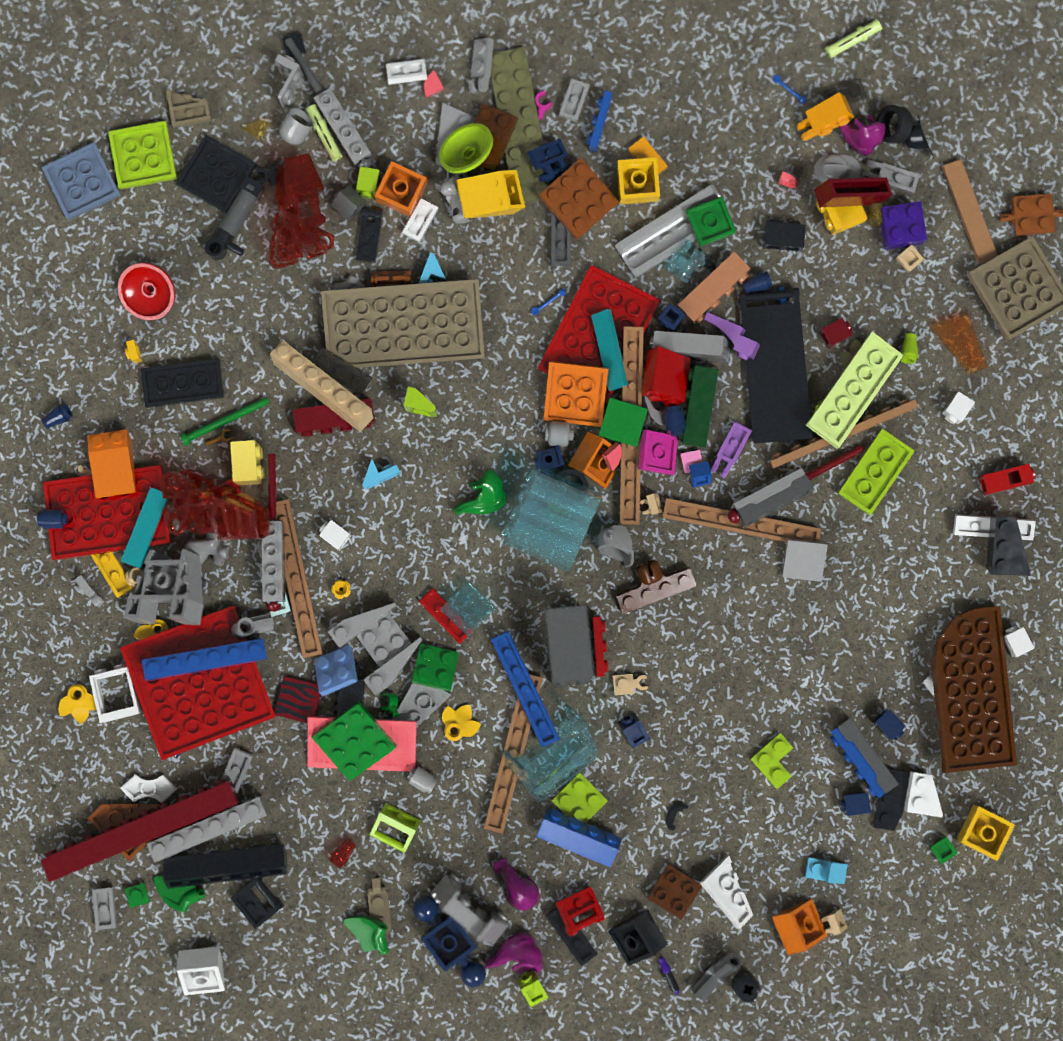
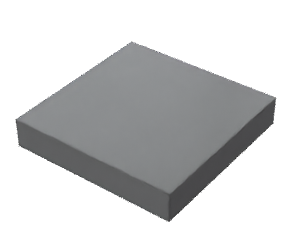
[782,538,828,582]

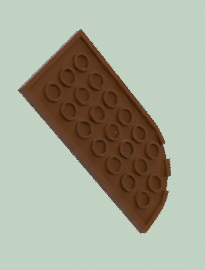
[932,606,1017,773]

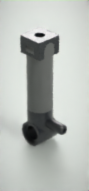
[205,175,266,260]

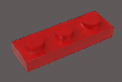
[592,616,608,677]

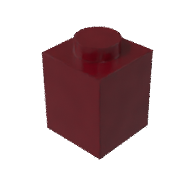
[819,318,852,349]

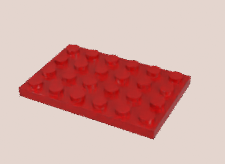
[538,265,661,404]
[43,465,172,561]

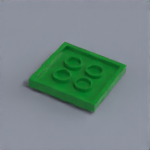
[312,701,397,782]

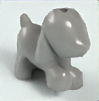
[184,521,239,566]

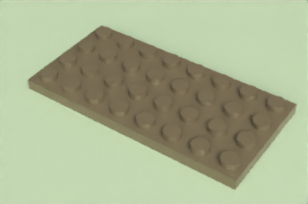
[321,279,485,370]

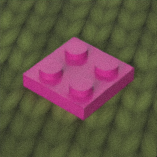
[638,430,678,475]

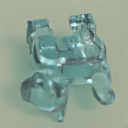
[665,240,705,283]

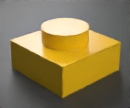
[125,340,142,363]

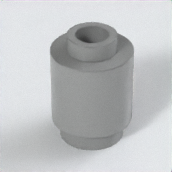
[407,766,438,794]

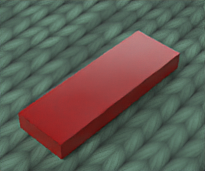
[419,588,474,644]

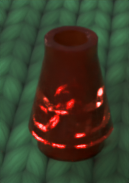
[328,838,356,869]

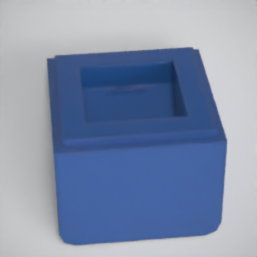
[689,462,712,487]

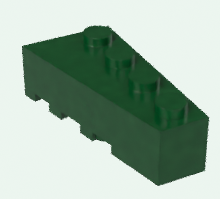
[679,363,719,448]

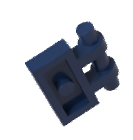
[527,138,572,183]

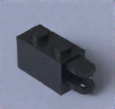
[334,663,365,716]

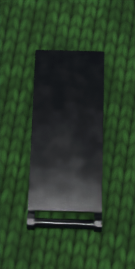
[739,287,812,444]

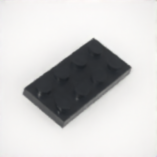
[141,358,225,408]

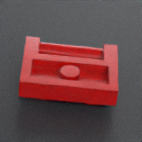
[555,886,605,937]

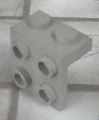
[275,54,304,109]

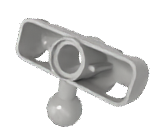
[440,171,473,224]

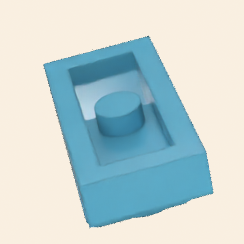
[418,252,446,284]
[362,459,401,490]
[805,857,848,884]

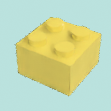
[231,440,265,486]

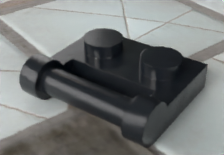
[230,877,284,930]

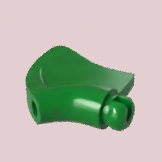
[154,876,206,913]
[343,916,389,955]

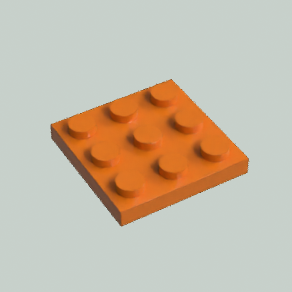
[544,361,609,427]

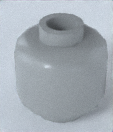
[545,421,574,447]

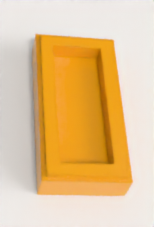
[628,136,668,175]

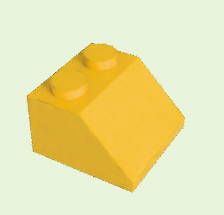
[617,157,660,205]

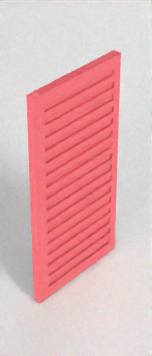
[307,716,417,772]

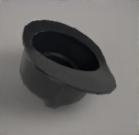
[904,115,935,159]

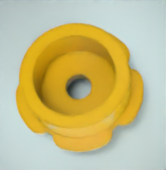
[331,579,351,599]

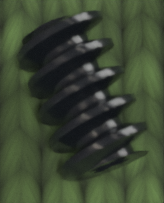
[731,971,761,1003]

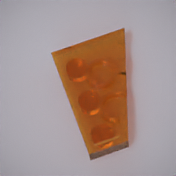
[930,313,988,375]

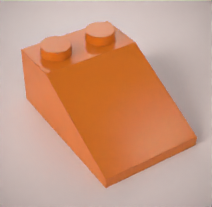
[87,429,136,498]

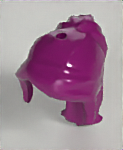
[838,115,885,156]
[493,859,540,911]
[484,932,543,974]

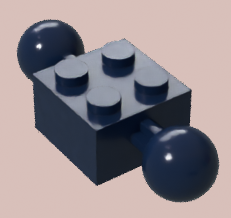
[413,896,486,988]

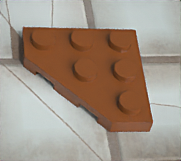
[87,804,161,861]

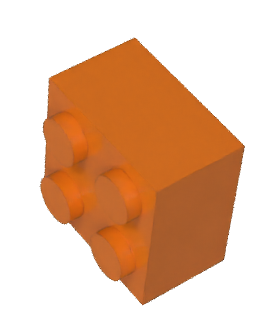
[375,161,428,217]

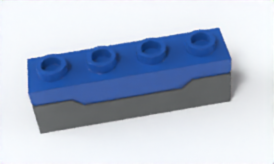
[830,718,899,798]

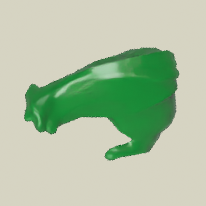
[452,469,507,515]

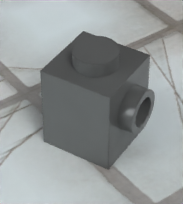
[331,186,367,221]

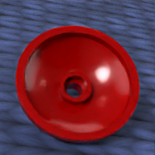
[118,262,176,320]

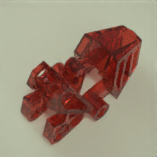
[268,153,335,269]
[161,469,269,541]

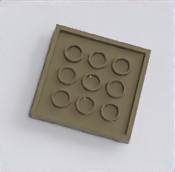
[966,236,1063,341]

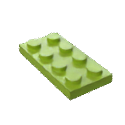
[837,429,915,516]

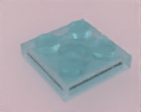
[440,581,497,637]

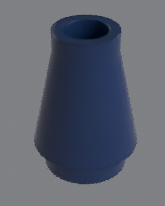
[743,271,773,294]
[42,403,73,429]

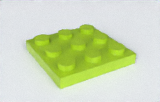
[108,121,177,190]

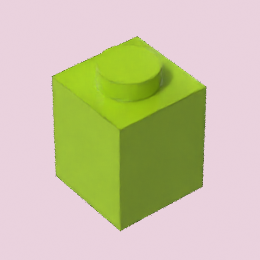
[356,167,381,199]

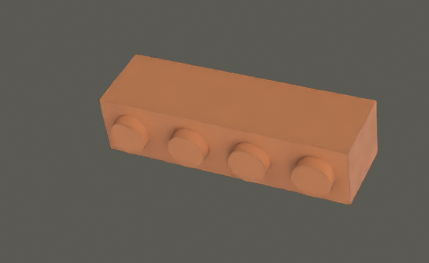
[676,252,750,325]

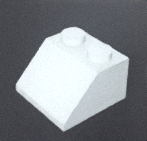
[177,947,225,995]

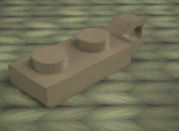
[368,877,392,933]

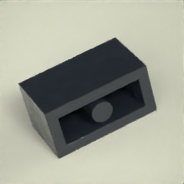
[763,219,806,252]

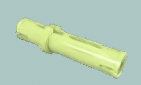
[825,19,882,58]
[305,104,343,162]

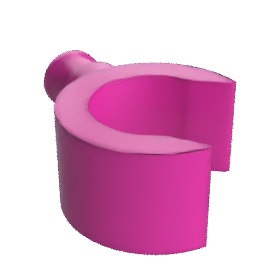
[535,91,552,120]

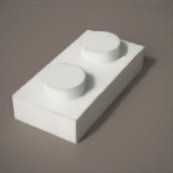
[386,59,427,84]
[402,198,438,243]

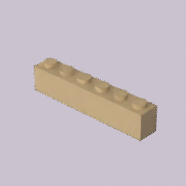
[270,340,373,432]

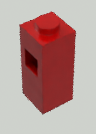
[979,464,1035,496]

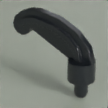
[666,803,689,831]

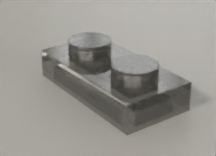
[823,79,867,104]

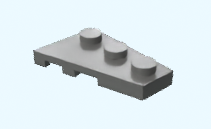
[436,102,476,167]
[392,683,452,727]

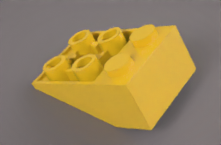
[456,170,525,219]

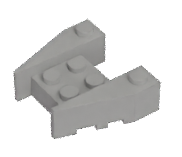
[124,549,204,625]
[328,603,423,696]
[431,873,509,945]

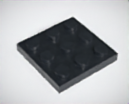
[176,135,257,214]

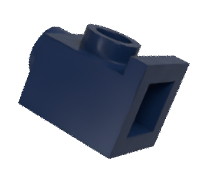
[658,303,686,331]
[534,446,565,473]

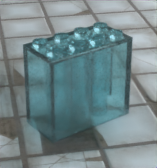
[501,466,603,572]

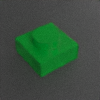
[929,836,958,864]
[125,882,151,908]

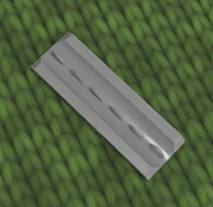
[615,184,734,279]

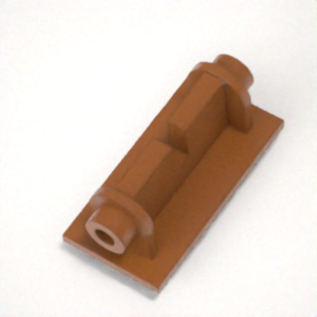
[371,271,411,287]

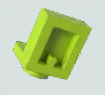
[517,971,548,1007]

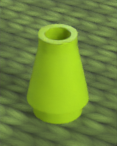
[900,333,919,364]

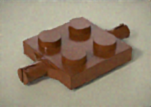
[999,194,1063,236]

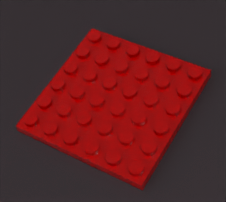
[120,605,276,761]

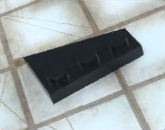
[873,769,910,831]

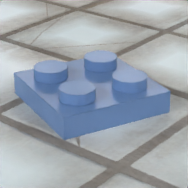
[314,645,358,696]

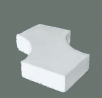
[121,774,178,803]

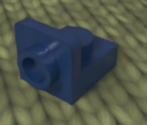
[618,713,650,749]

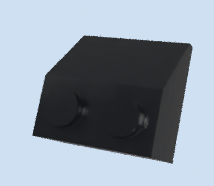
[608,909,668,966]

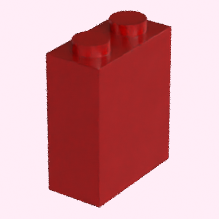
[641,346,691,407]

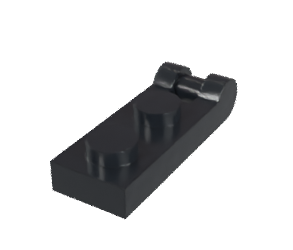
[356,207,383,263]

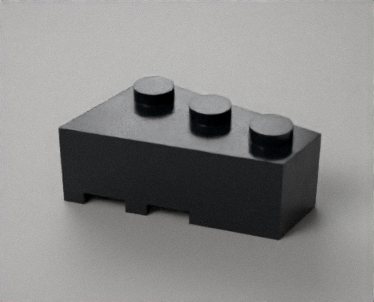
[986,511,1031,576]

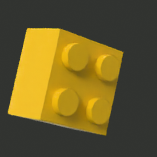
[956,805,1015,861]

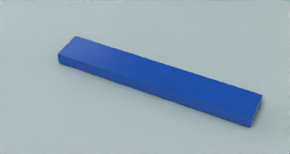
[491,630,560,748]

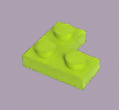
[750,733,793,789]

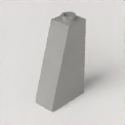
[650,331,731,363]

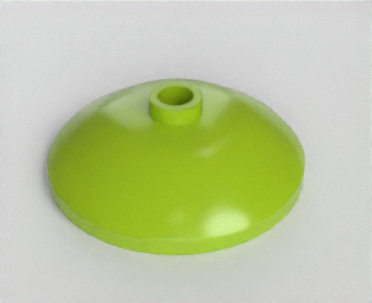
[439,123,493,173]

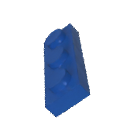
[586,90,613,153]

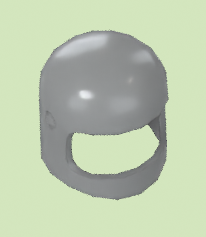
[279,108,314,145]

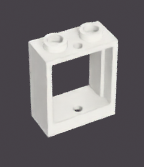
[89,664,143,723]

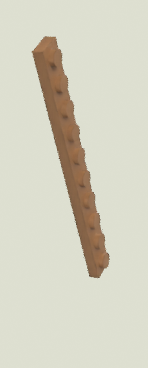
[619,327,643,525]

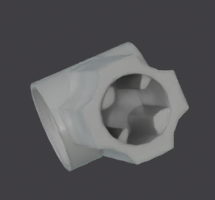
[231,614,274,639]

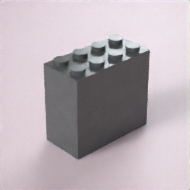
[544,605,594,687]

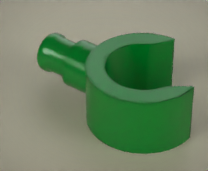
[380,692,399,718]

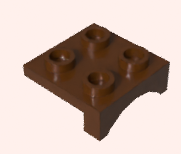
[647,864,702,920]

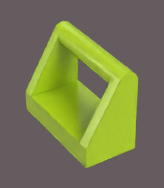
[404,387,437,417]
[370,803,421,853]

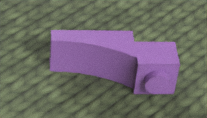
[704,312,760,360]

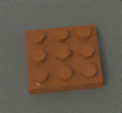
[538,158,619,240]

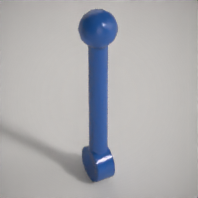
[773,75,806,104]
[531,288,566,316]

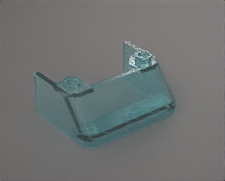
[503,704,598,802]

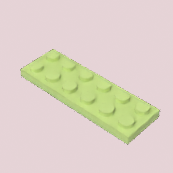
[806,332,903,449]

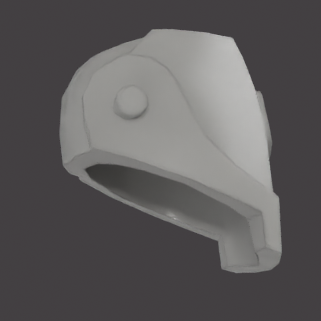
[597,525,634,568]

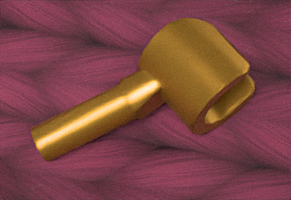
[206,429,233,446]

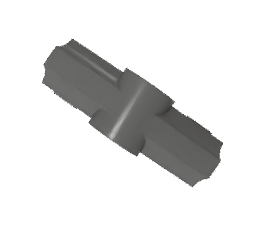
[690,952,742,1002]

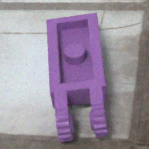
[711,421,752,478]

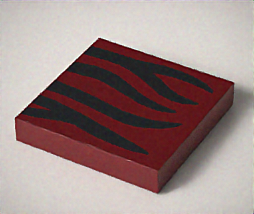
[275,676,321,723]

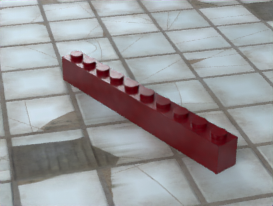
[40,779,241,882]

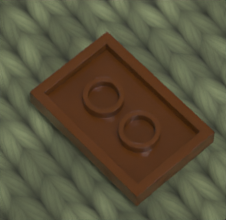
[474,104,518,172]

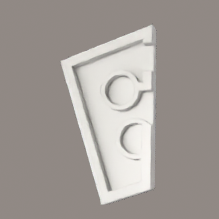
[699,856,753,929]

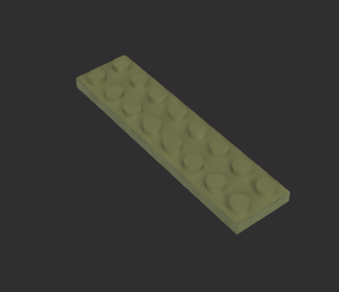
[491,47,550,203]

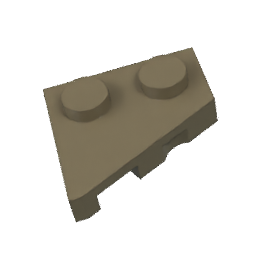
[166,90,212,128]

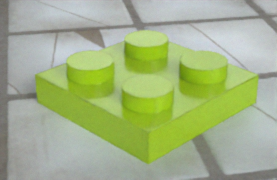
[551,772,608,823]

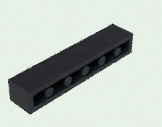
[163,843,288,889]

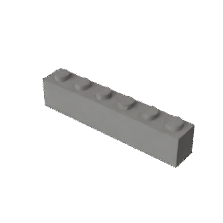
[147,796,269,863]

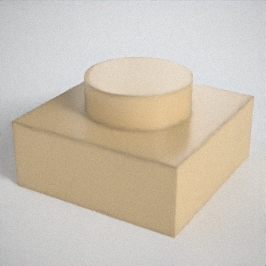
[896,245,924,273]

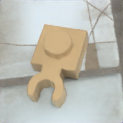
[612,674,648,695]

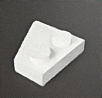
[904,771,943,817]

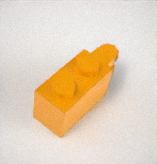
[797,92,854,141]

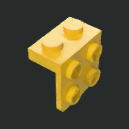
[817,201,867,236]

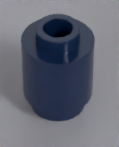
[664,406,686,437]
[37,509,68,529]

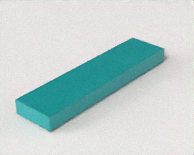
[591,309,628,391]
[121,487,170,569]

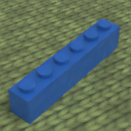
[142,639,267,681]

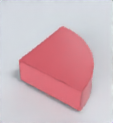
[424,71,444,98]
[778,172,799,189]
[602,442,622,471]

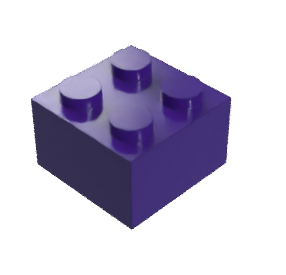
[878,201,927,250]

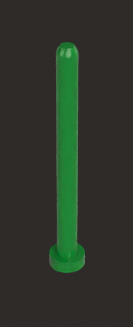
[180,397,270,446]

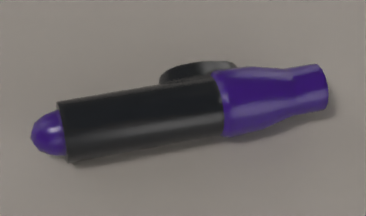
[658,957,680,995]

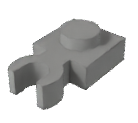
[75,575,104,607]

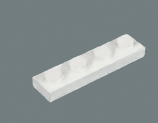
[953,514,1036,540]

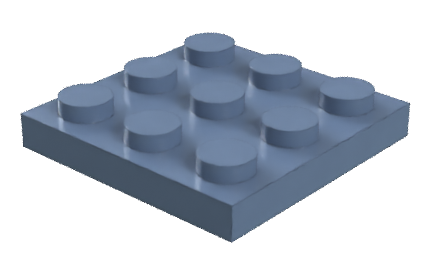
[42,142,121,221]

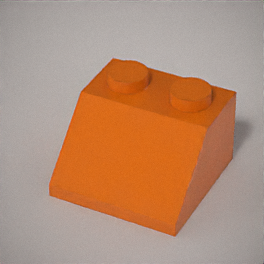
[568,432,620,489]
[772,899,828,955]

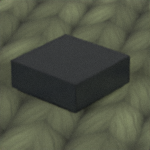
[282,33,306,57]

